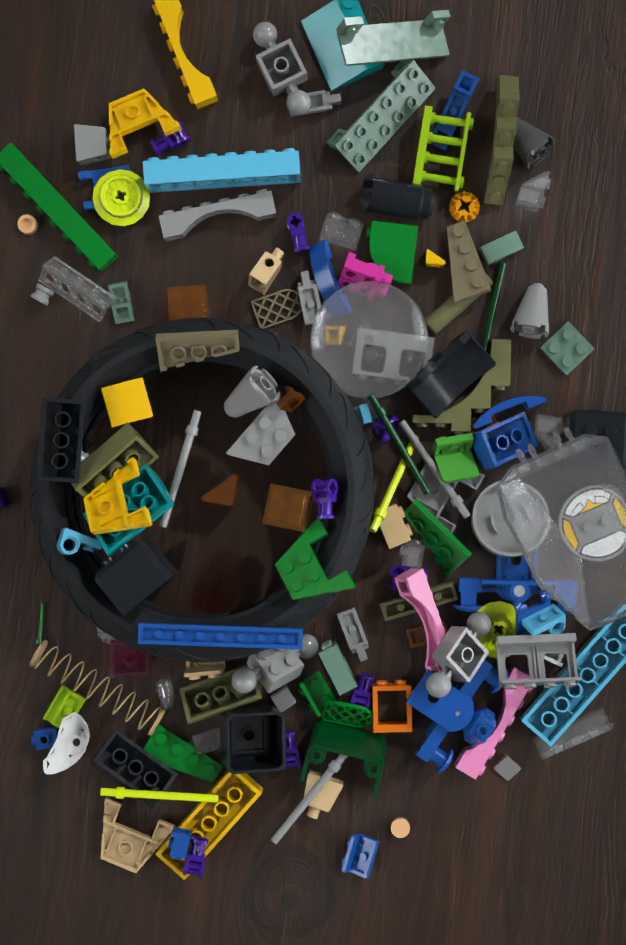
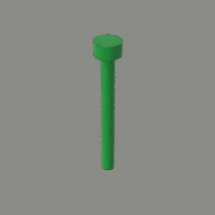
[35,603,45,644]

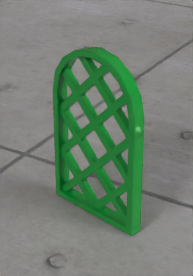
[321,699,373,728]

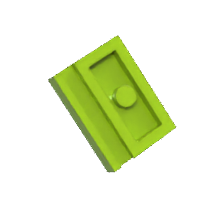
[43,684,86,730]

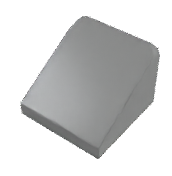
[270,685,297,713]
[493,754,521,781]

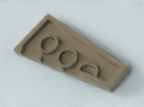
[447,220,491,304]
[155,330,240,372]

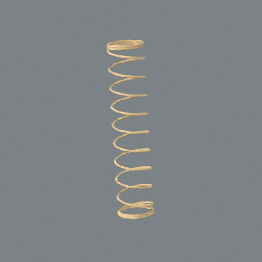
[29,640,166,736]

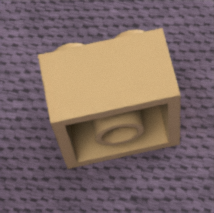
[374,503,413,549]

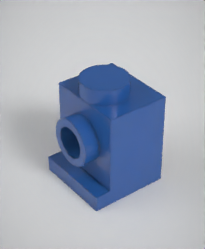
[31,726,59,750]
[168,826,193,860]

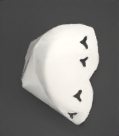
[43,712,90,774]

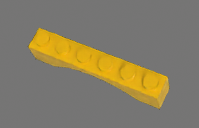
[152,0,218,109]

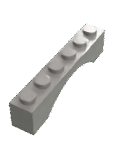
[159,189,277,242]

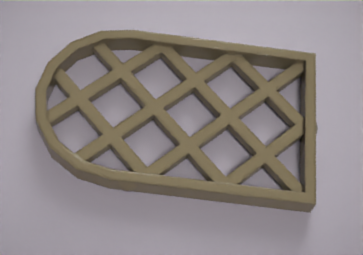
[251,289,302,329]

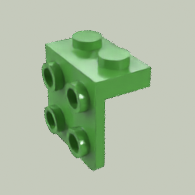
[432,433,479,483]

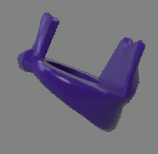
[370,415,400,442]

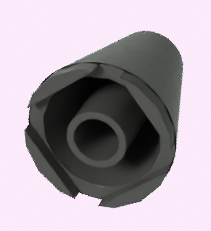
[513,116,556,169]

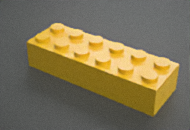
[156,770,263,880]

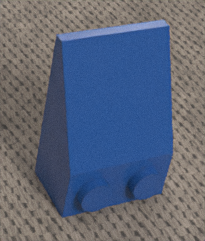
[472,411,539,470]

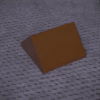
[201,474,240,506]

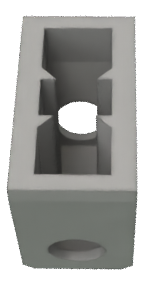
[74,124,110,166]

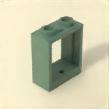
[318,639,357,695]

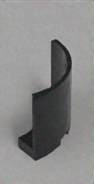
[405,330,496,418]

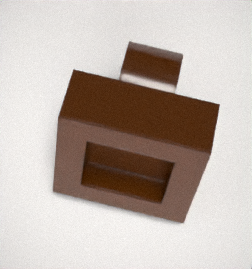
[276,386,305,412]

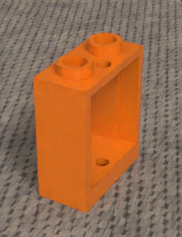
[372,679,412,733]

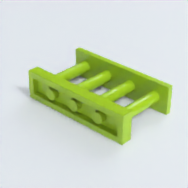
[413,105,474,193]

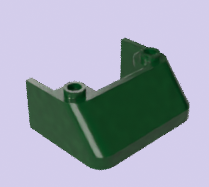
[300,720,386,799]

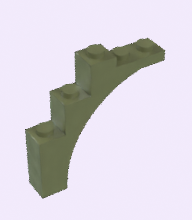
[484,75,520,205]
[412,339,511,436]

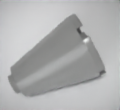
[510,283,549,339]
[224,366,280,418]

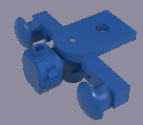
[406,660,508,774]

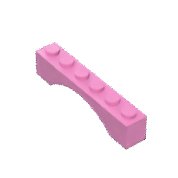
[394,568,452,680]
[454,665,532,780]

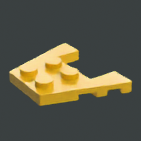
[109,88,182,159]
[83,457,152,535]

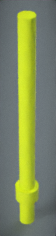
[369,435,419,533]
[100,787,218,803]

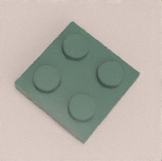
[539,321,594,376]

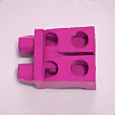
[338,252,393,301]

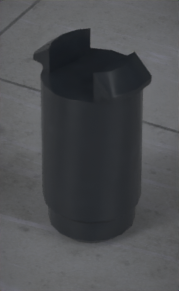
[359,173,435,219]

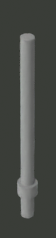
[159,410,202,528]
[399,420,471,519]
[271,754,348,844]

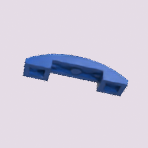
[431,70,480,151]
[310,240,352,319]
[472,396,547,431]

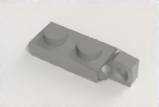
[287,90,341,117]
[298,271,324,326]
[337,607,369,662]

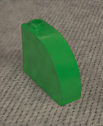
[366,221,418,286]

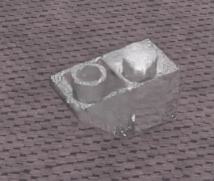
[514,171,552,212]
[534,415,564,456]

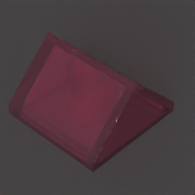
[110,640,152,678]

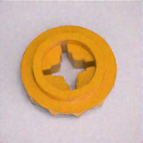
[449,191,480,222]

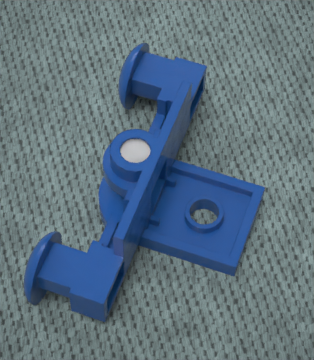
[453,548,579,615]

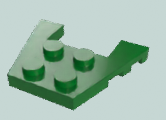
[275,519,356,601]

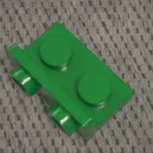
[298,670,337,717]

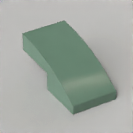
[479,231,524,265]
[108,281,135,324]

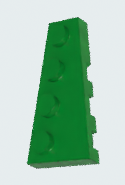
[404,499,472,577]
[144,724,223,782]

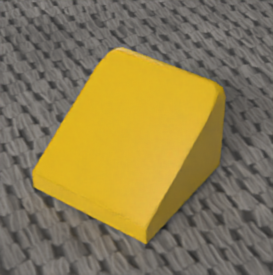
[425,249,445,268]

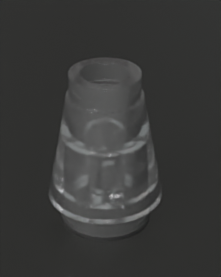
[155,679,174,709]

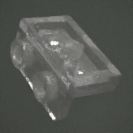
[319,212,364,250]

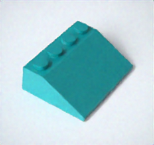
[301,0,384,92]
[83,464,174,557]

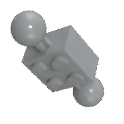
[253,22,311,116]
[426,612,491,698]
[231,634,319,693]

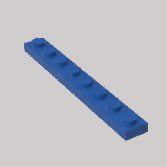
[138,622,303,650]

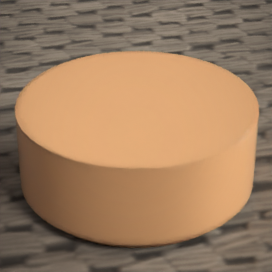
[17,214,38,235]
[391,817,410,838]

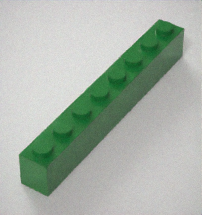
[0,142,118,272]

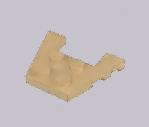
[100,797,175,873]

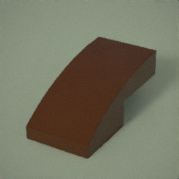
[406,619,448,648]

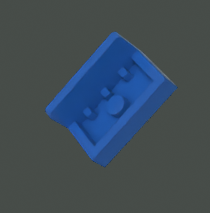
[342,832,379,879]

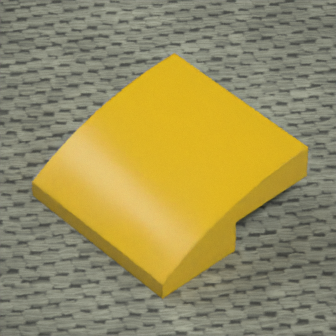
[101,377,153,428]

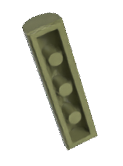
[423,273,493,335]
[379,581,458,621]

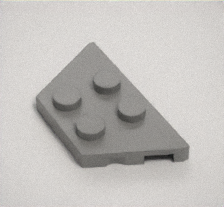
[226,399,295,465]

